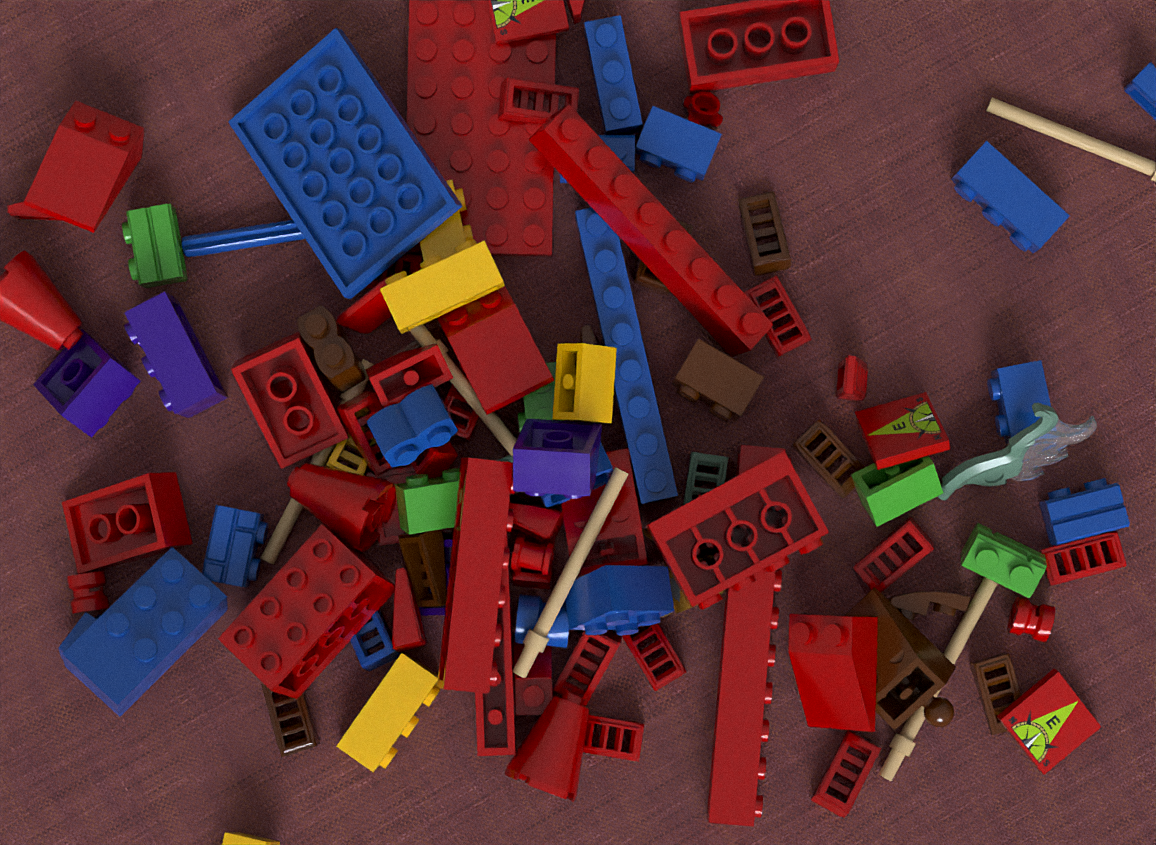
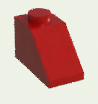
[365,343,453,408]

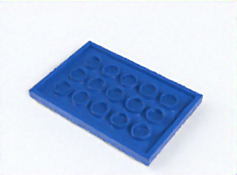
[228,28,463,299]

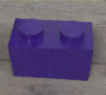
[33,329,141,438]
[513,419,602,499]

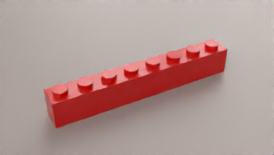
[528,104,773,357]

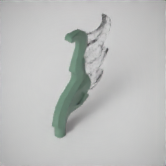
[937,403,1097,500]

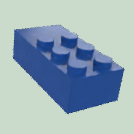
[62,547,228,717]

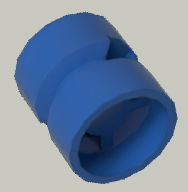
[515,594,569,648]

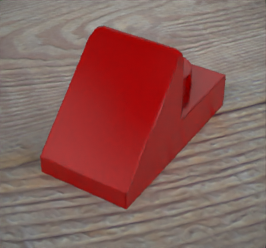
[514,640,553,716]

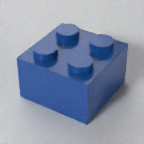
[565,565,675,636]

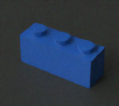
[584,15,643,135]
[951,141,1070,253]

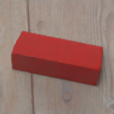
[336,271,401,334]

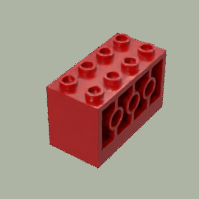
[646,451,829,610]
[218,524,395,699]

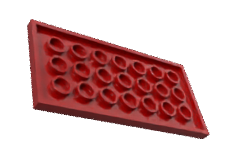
[406,0,556,257]

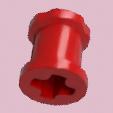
[511,536,555,576]

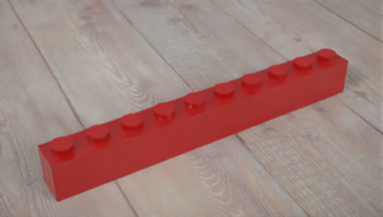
[706,445,791,827]

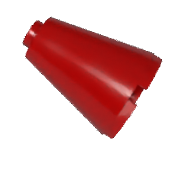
[0,250,84,351]
[287,463,396,552]
[504,691,589,802]

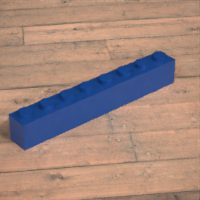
[575,207,678,505]

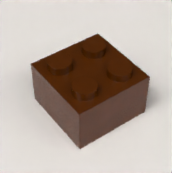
[672,339,764,423]

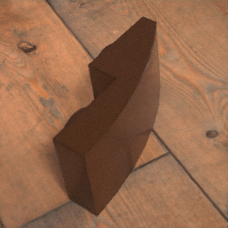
[887,591,970,621]

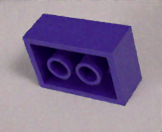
[124,291,228,418]

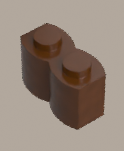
[297,305,366,393]

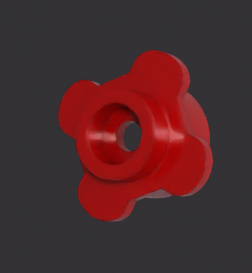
[683,92,723,127]

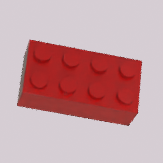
[678,0,839,94]

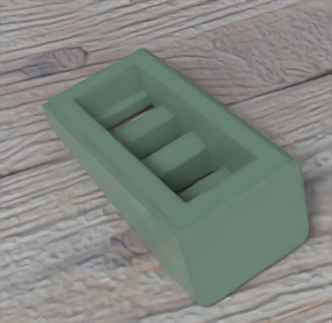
[683,452,729,505]

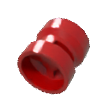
[67,571,110,614]
[1007,597,1055,642]

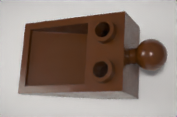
[845,587,956,730]

